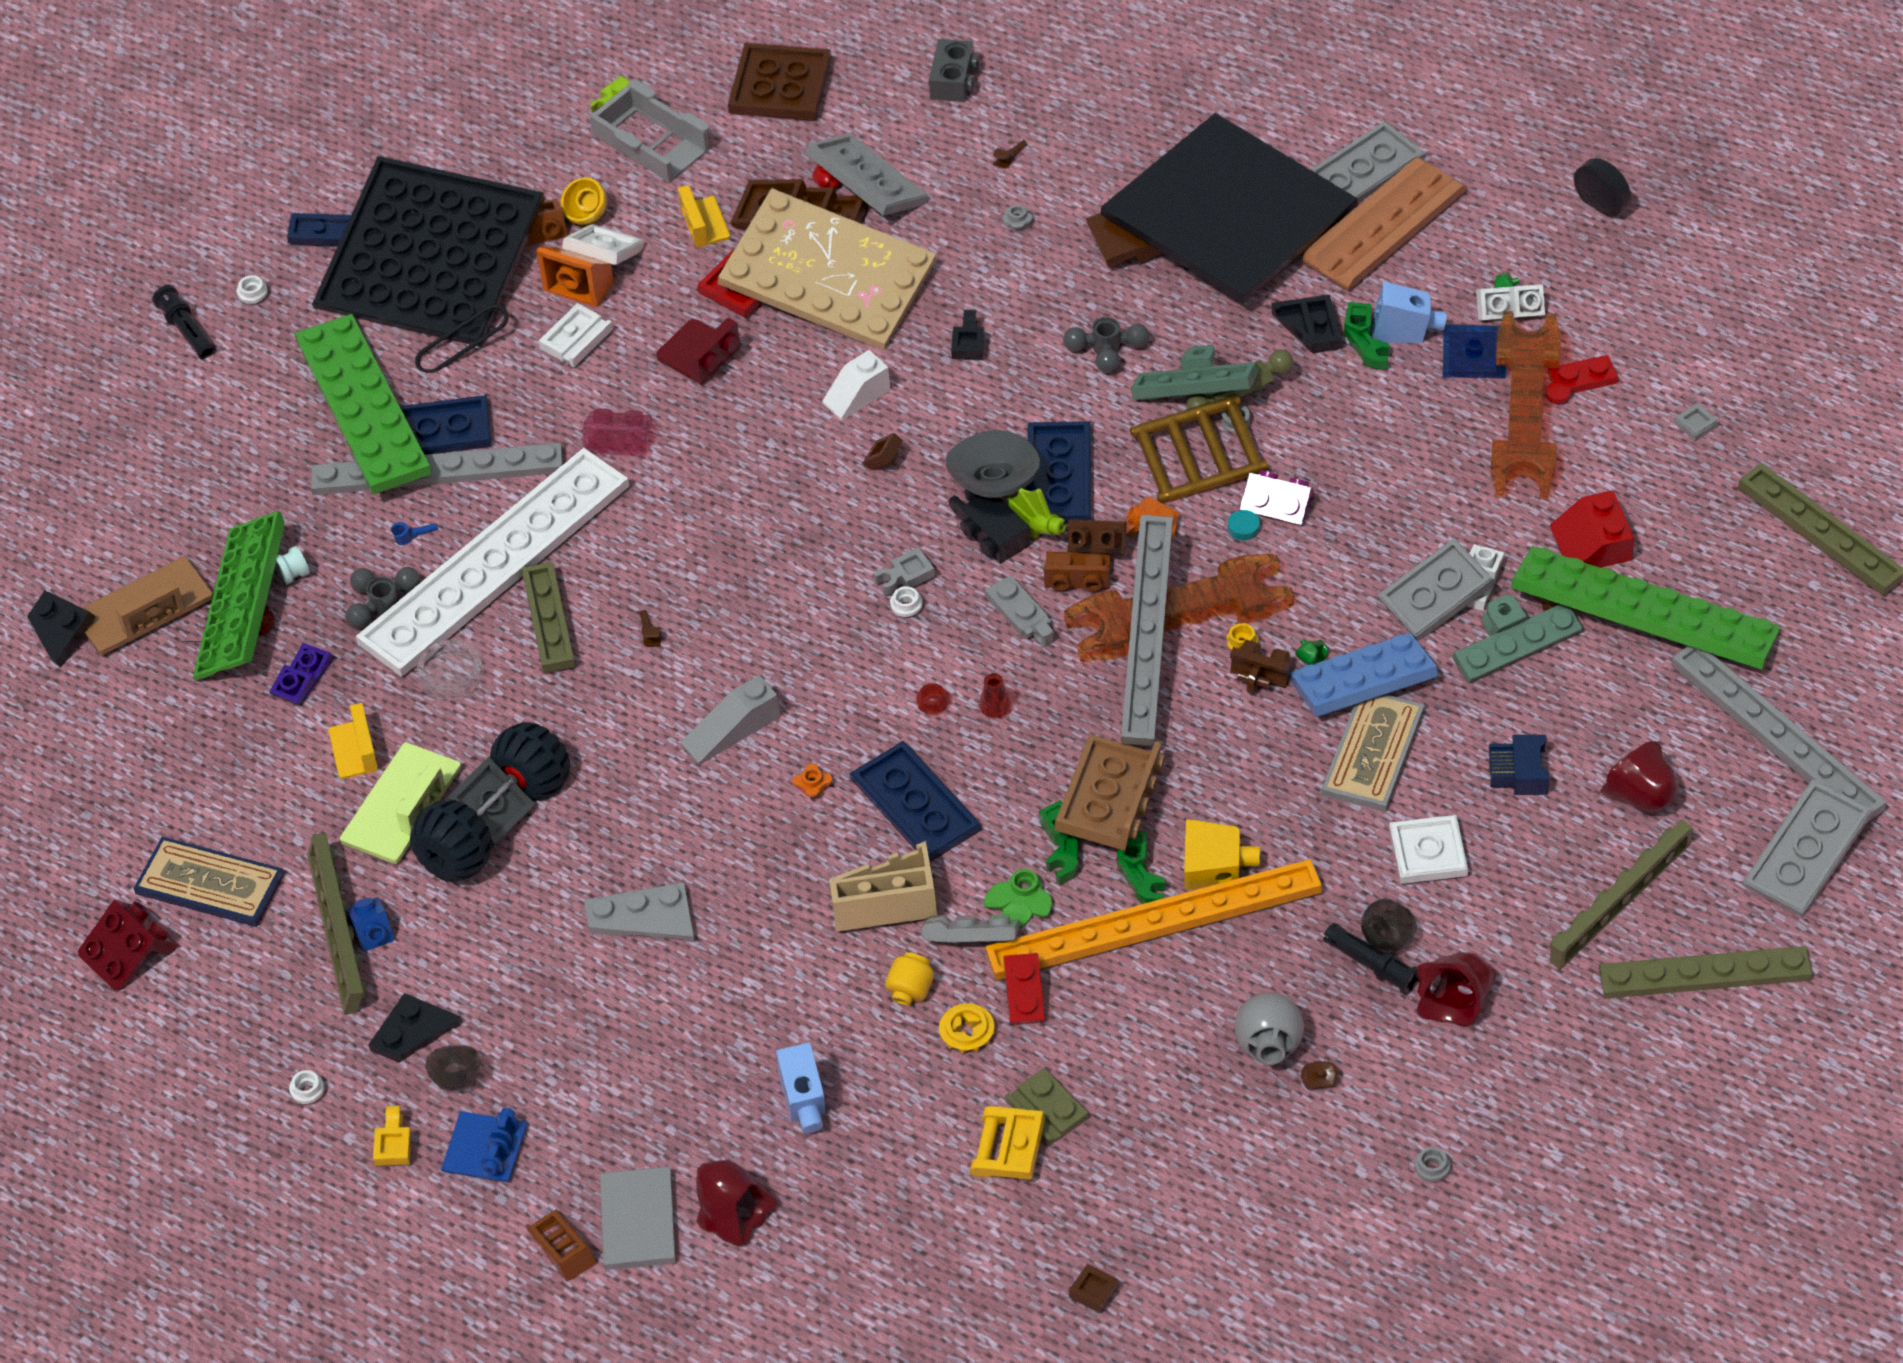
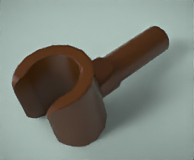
[993,140,1028,169]
[639,610,661,647]

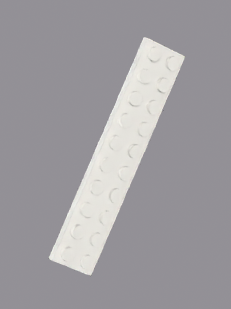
[356,448,629,677]

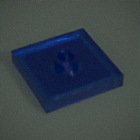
[1443,324,1506,379]

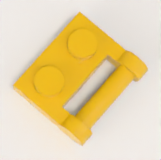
[970,1106,1045,1180]

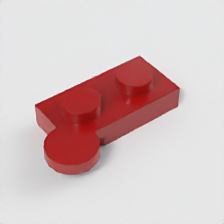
[1545,355,1618,404]

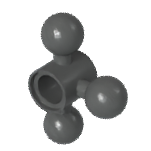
[1063,317,1150,373]
[346,567,421,629]

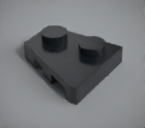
[1271,294,1342,352]
[27,590,95,667]
[368,993,462,1063]

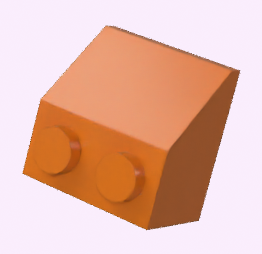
[536,247,614,307]

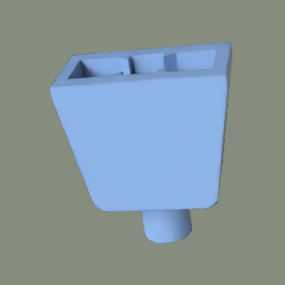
[1372,282,1446,343]
[776,1042,825,1133]

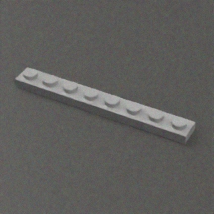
[311,443,563,495]
[1121,515,1173,746]
[1671,646,1886,824]

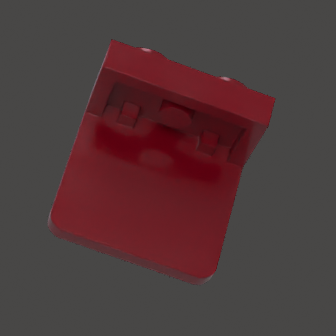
[656,317,741,385]
[78,899,178,991]

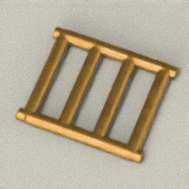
[1129,395,1269,503]

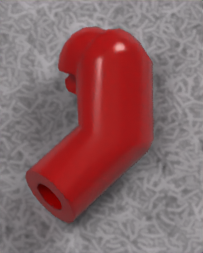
[812,164,839,189]

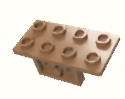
[82,556,213,655]

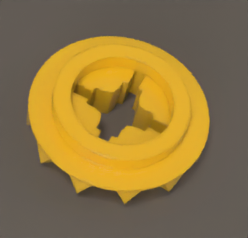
[939,1003,994,1054]

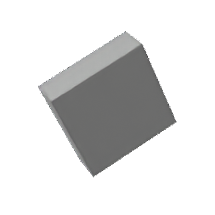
[1674,403,1719,441]

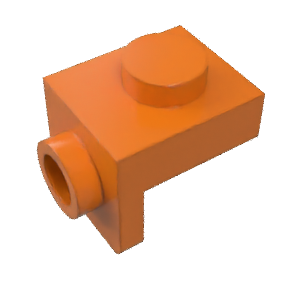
[1126,496,1179,539]

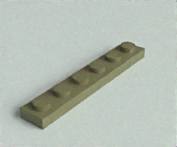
[1738,463,1903,596]
[1549,820,1693,970]
[307,833,366,1015]
[1599,946,1812,999]

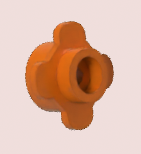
[792,763,832,797]

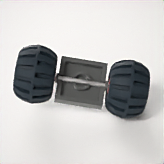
[410,722,570,882]

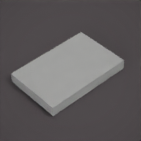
[1377,538,1495,641]
[600,1167,676,1270]

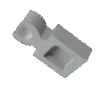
[874,547,935,595]

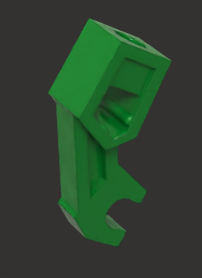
[1344,302,1389,370]
[1039,800,1079,885]
[1117,831,1165,904]

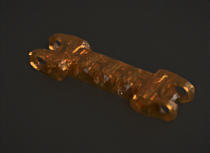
[1491,311,1561,499]
[1064,553,1295,662]

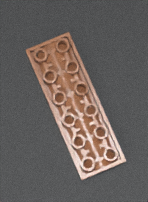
[1302,157,1467,291]

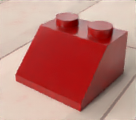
[1550,490,1634,568]

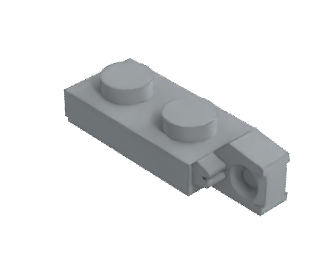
[985,575,1054,648]

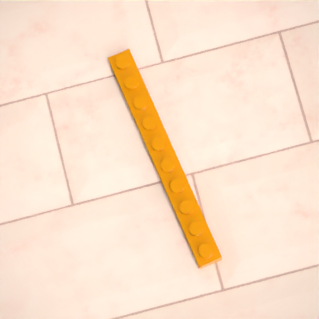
[985,859,1322,981]

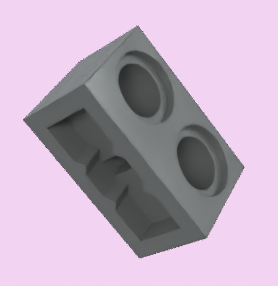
[929,39,979,102]

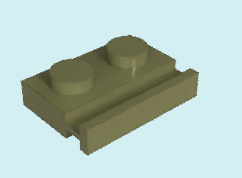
[1005,1068,1089,1147]

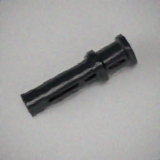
[152,285,216,360]
[1323,923,1420,996]

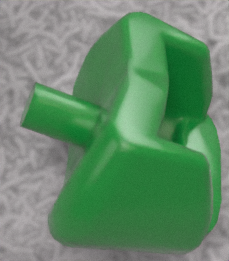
[1494,271,1520,288]
[1295,639,1328,665]

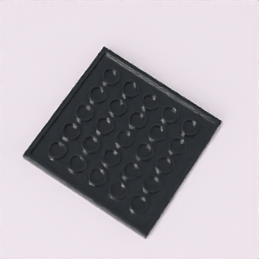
[1100,113,1358,303]
[312,156,545,347]

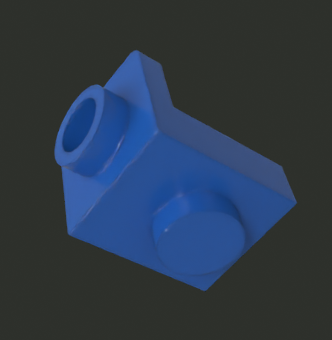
[347,897,394,951]

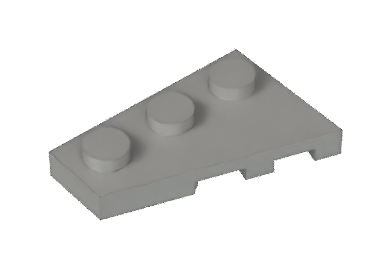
[584,882,695,942]

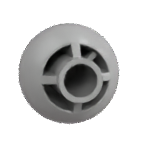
[1234,992,1304,1065]

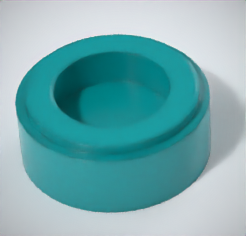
[1228,510,1260,541]

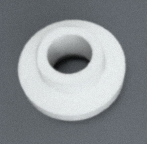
[237,275,268,304]
[890,586,922,617]
[289,1070,325,1104]

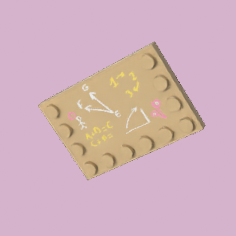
[718,188,936,349]

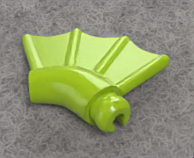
[1007,488,1066,539]

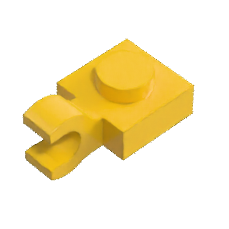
[373,1106,412,1166]

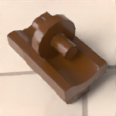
[1068,519,1127,554]
[1230,640,1290,694]

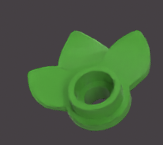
[984,869,1052,928]

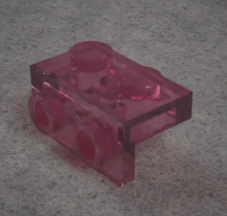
[583,408,652,456]

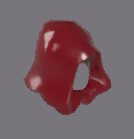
[1600,741,1679,813]
[1417,952,1496,1027]
[696,1160,777,1246]

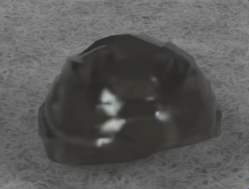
[1360,899,1417,952]
[425,1045,482,1092]

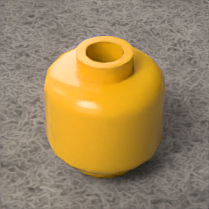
[885,952,934,1006]

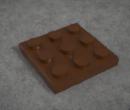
[728,42,831,120]

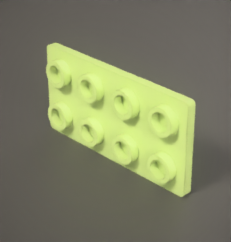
[340,742,461,864]

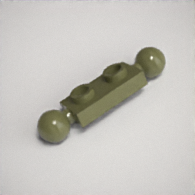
[1186,350,1293,409]

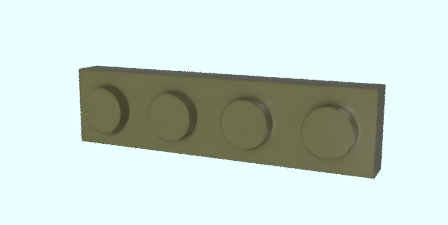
[522,562,575,674]

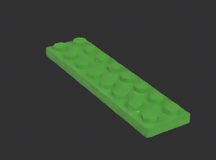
[294,314,432,495]
[1511,546,1781,670]

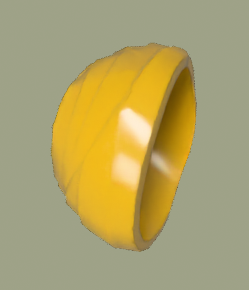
[561,177,607,225]

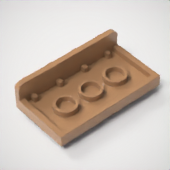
[1054,734,1165,851]

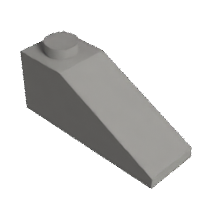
[680,675,780,765]

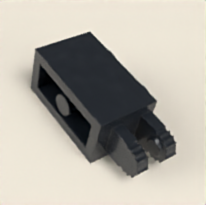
[948,489,1031,564]

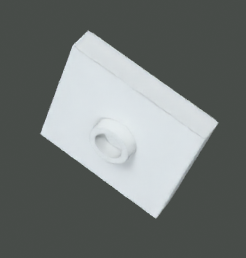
[562,224,644,265]
[1389,815,1468,884]

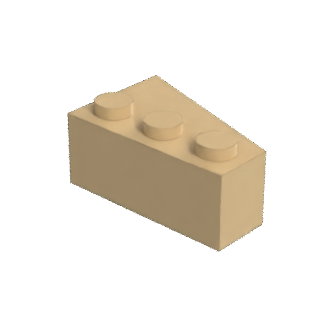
[829,841,937,932]

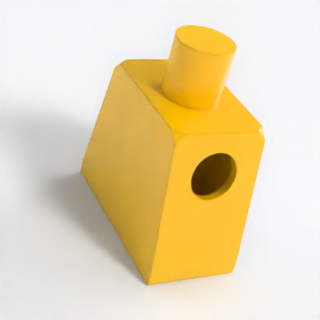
[1184,819,1260,890]

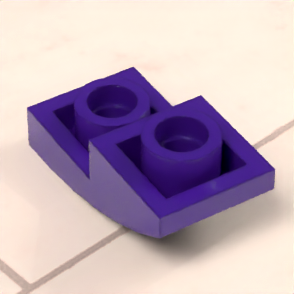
[270,643,334,705]

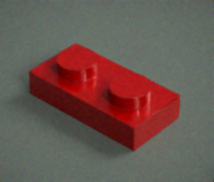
[1003,953,1045,1025]

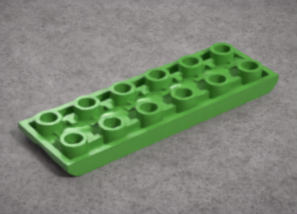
[193,511,285,681]

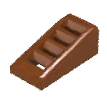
[527,1209,596,1282]

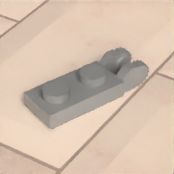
[920,915,1020,942]

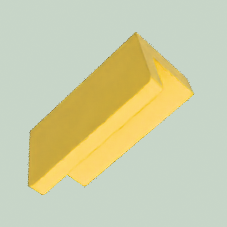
[677,185,730,248]
[328,703,378,779]

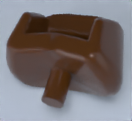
[1301,1061,1339,1090]

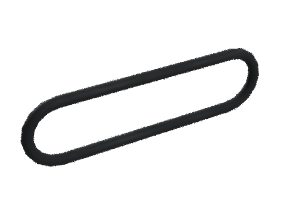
[415,304,509,373]

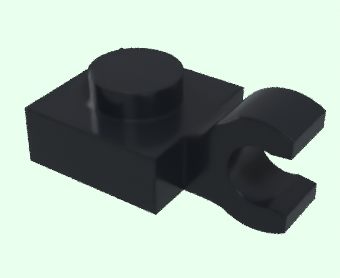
[951,310,985,359]

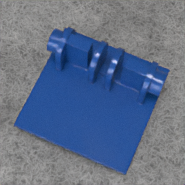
[441,1108,527,1183]

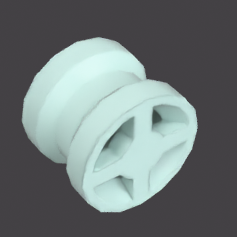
[275,546,310,585]

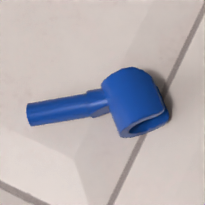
[391,522,438,545]

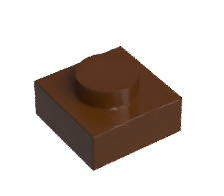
[863,433,903,470]
[1069,1264,1119,1313]

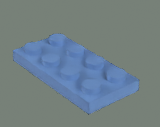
[1290,633,1438,717]

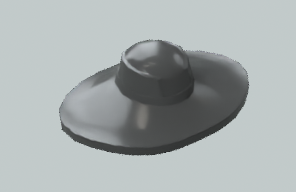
[945,430,1040,498]

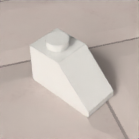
[822,350,890,421]

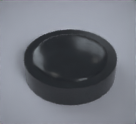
[1574,158,1631,217]

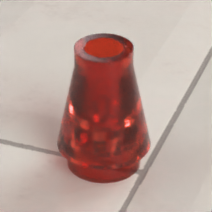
[979,673,1012,718]

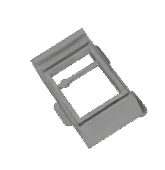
[589,80,710,183]

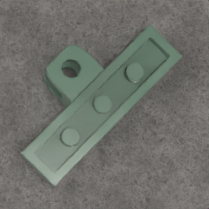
[1130,345,1258,401]
[1452,594,1583,683]

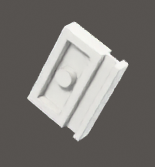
[538,303,613,368]

